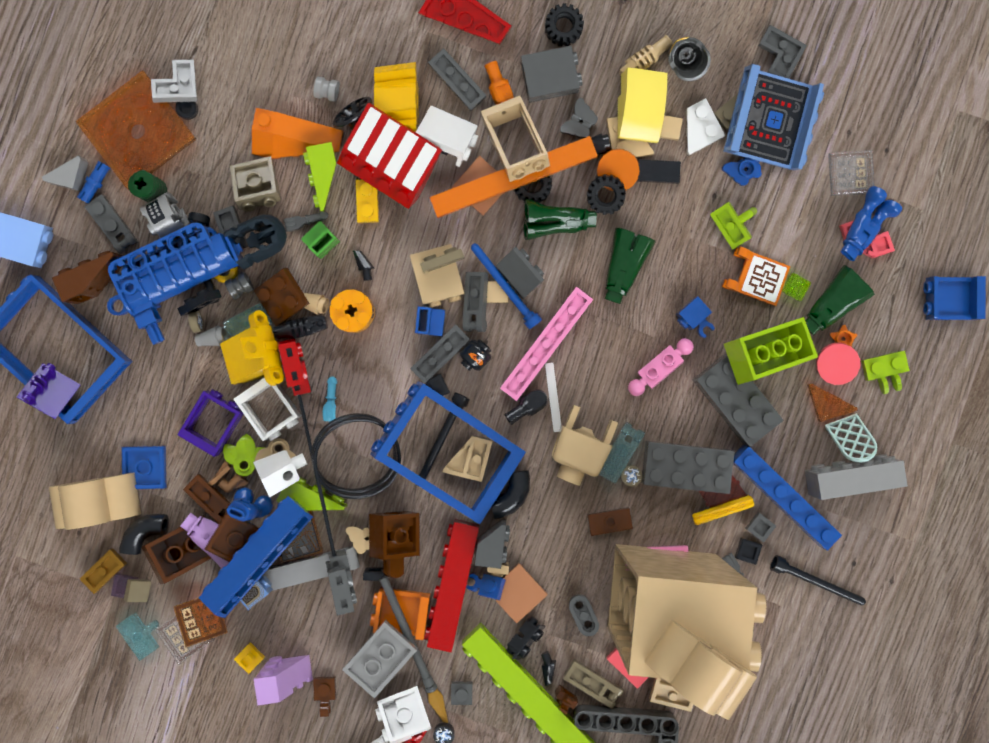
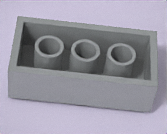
[805,454,908,500]

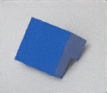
[415,306,446,337]

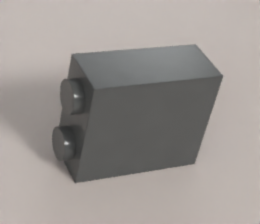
[521,46,582,103]

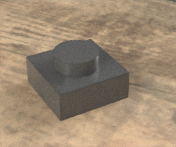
[745,512,776,543]
[451,681,473,705]

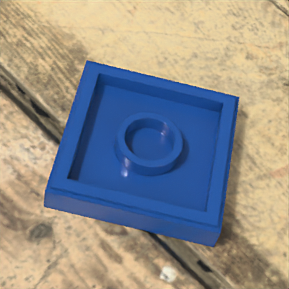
[121,446,167,489]

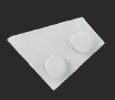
[686,98,725,156]

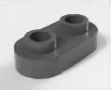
[569,594,599,636]

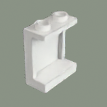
[416,106,478,167]

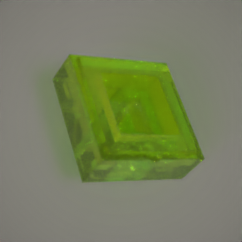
[782,273,811,302]

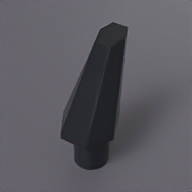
[353,251,374,281]
[541,651,556,686]

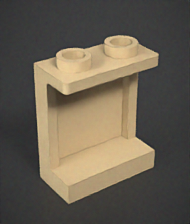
[410,244,464,308]

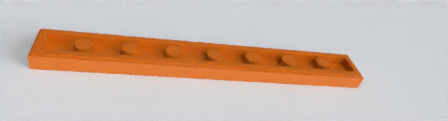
[430,136,598,218]

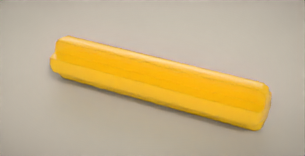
[692,495,754,525]

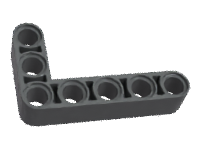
[573,704,679,743]

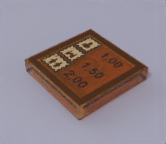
[173,598,228,648]

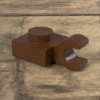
[313,676,336,717]
[555,684,578,715]

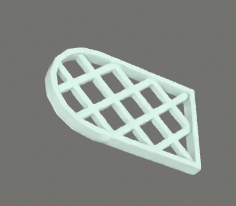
[825,413,877,463]

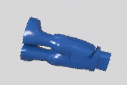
[841,186,902,261]
[227,487,273,522]

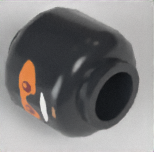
[460,339,492,371]

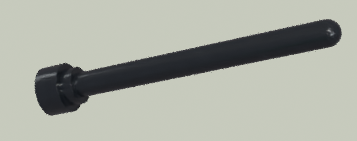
[417,392,470,486]
[770,555,866,606]

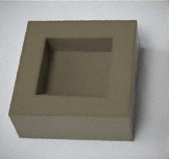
[124,579,151,602]

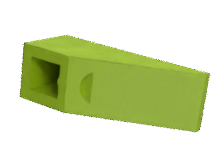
[303,142,337,211]
[276,476,348,511]

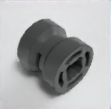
[224,271,254,300]

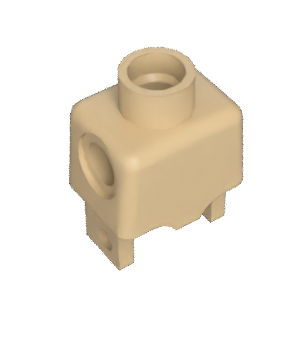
[552,405,618,486]

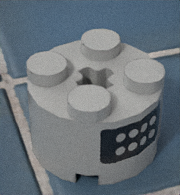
[140,192,190,243]

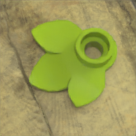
[223,434,265,477]

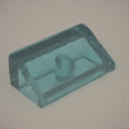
[223,303,273,337]

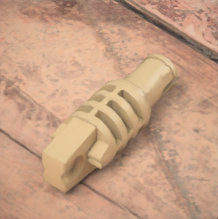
[620,35,673,75]

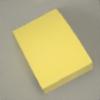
[618,67,668,143]

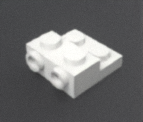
[375,686,431,743]

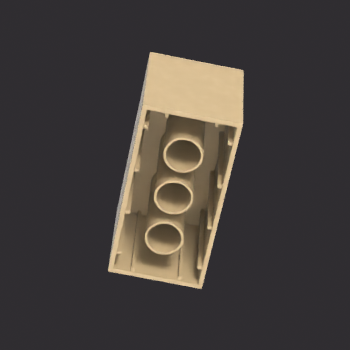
[607,544,766,679]

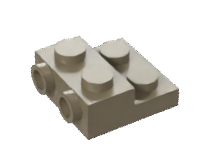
[230,156,281,212]

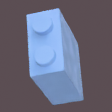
[0,212,53,268]

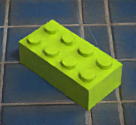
[724,317,818,385]

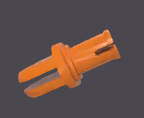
[484,61,514,105]

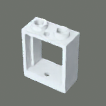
[234,377,302,441]

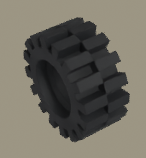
[545,3,584,47]
[587,174,626,215]
[514,176,552,203]

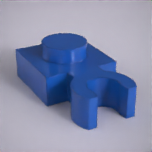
[466,574,505,601]

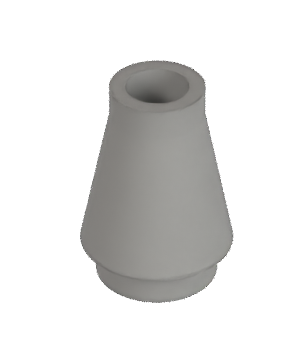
[195,325,229,347]

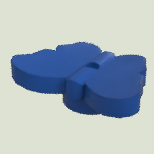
[722,157,762,186]

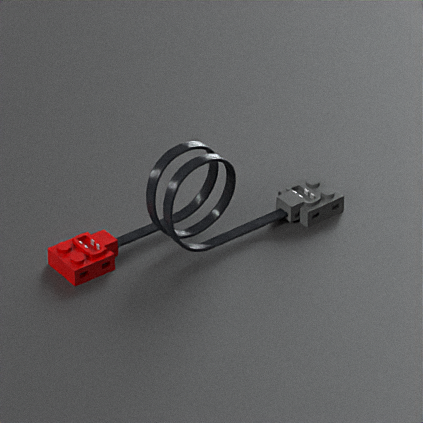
[278,339,401,616]

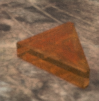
[807,384,858,422]

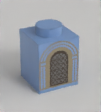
[240,575,273,610]

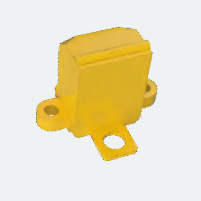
[220,310,284,386]

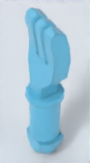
[323,376,337,422]

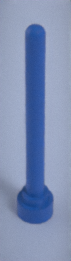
[471,243,542,330]

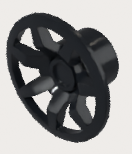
[332,97,372,130]

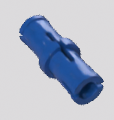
[77,161,111,204]

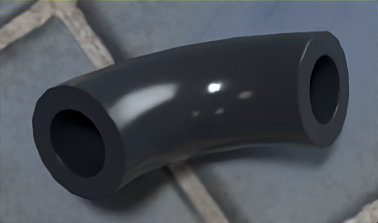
[492,470,530,519]
[119,514,169,555]

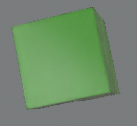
[301,221,340,259]

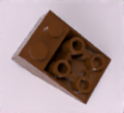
[52,251,124,304]

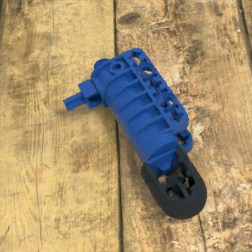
[107,214,287,345]

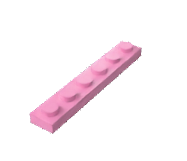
[500,287,593,401]

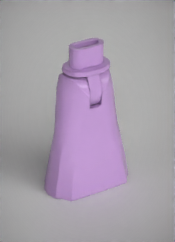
[180,513,229,568]

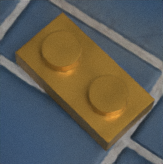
[80,548,127,594]

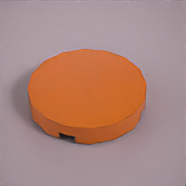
[597,148,640,191]

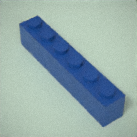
[733,445,842,551]
[199,496,313,618]

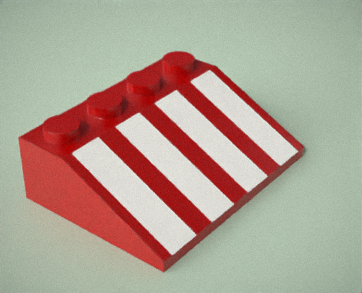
[337,103,442,209]

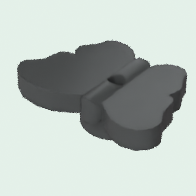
[560,98,598,138]

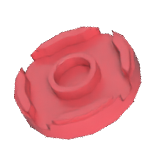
[816,342,860,385]

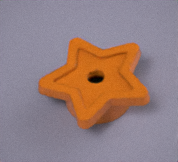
[830,325,857,347]

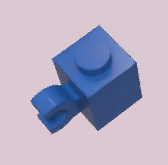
[675,296,715,338]

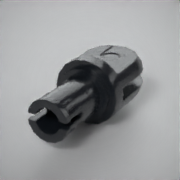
[504,389,548,425]

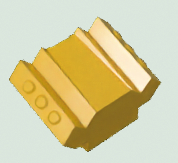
[374,62,419,132]

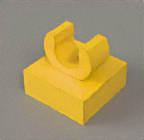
[234,642,265,674]

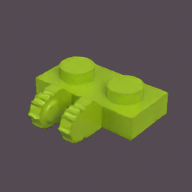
[861,351,910,394]

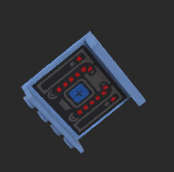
[723,64,824,170]

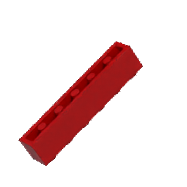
[424,519,479,653]

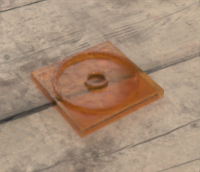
[75,70,196,190]

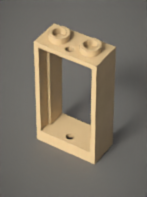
[481,96,550,182]

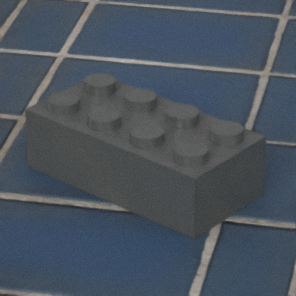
[692,353,784,447]
[641,441,735,494]

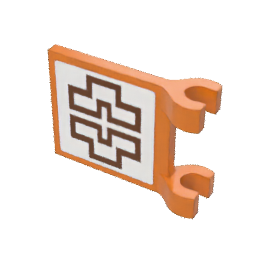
[722,246,790,306]

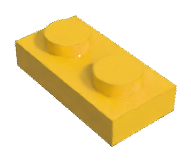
[356,179,379,223]

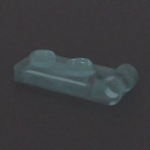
[599,422,645,484]

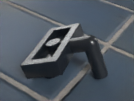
[177,279,222,316]

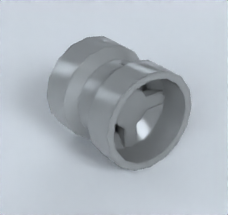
[313,76,340,102]

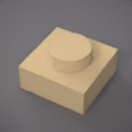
[487,562,509,577]

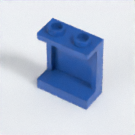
[923,276,986,320]

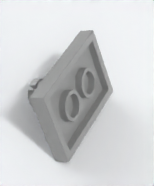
[342,620,418,698]

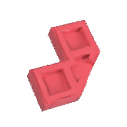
[839,221,895,259]

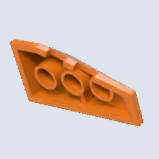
[252,108,344,159]

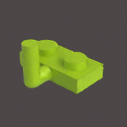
[710,202,757,249]

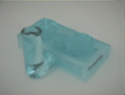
[116,612,159,661]

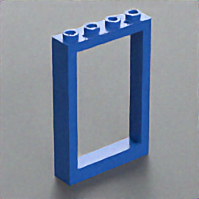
[0,275,133,424]
[370,381,526,524]

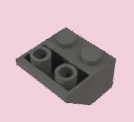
[496,247,544,299]
[475,519,510,569]

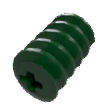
[128,170,167,202]

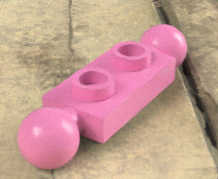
[628,338,694,396]

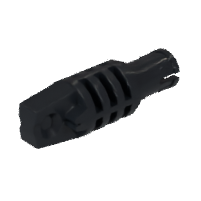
[272,316,328,340]

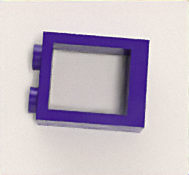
[177,389,244,457]

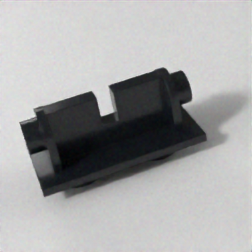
[506,616,546,660]

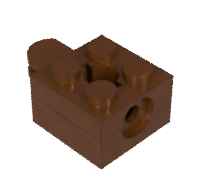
[369,511,420,578]

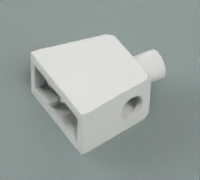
[253,450,308,497]

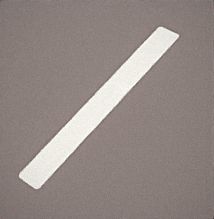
[545,363,561,432]

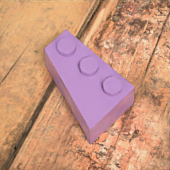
[254,655,313,705]

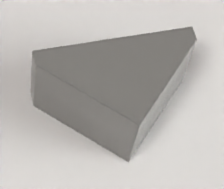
[42,155,88,191]

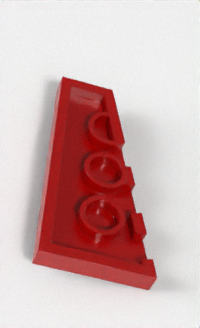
[418,0,512,45]

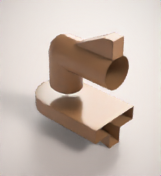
[208,461,248,493]

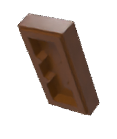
[587,507,633,536]

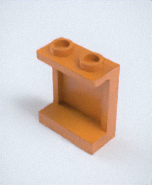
[370,587,430,640]

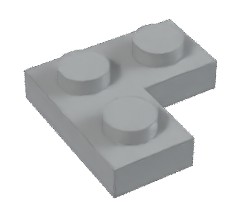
[151,60,197,103]

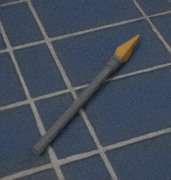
[379,576,448,723]

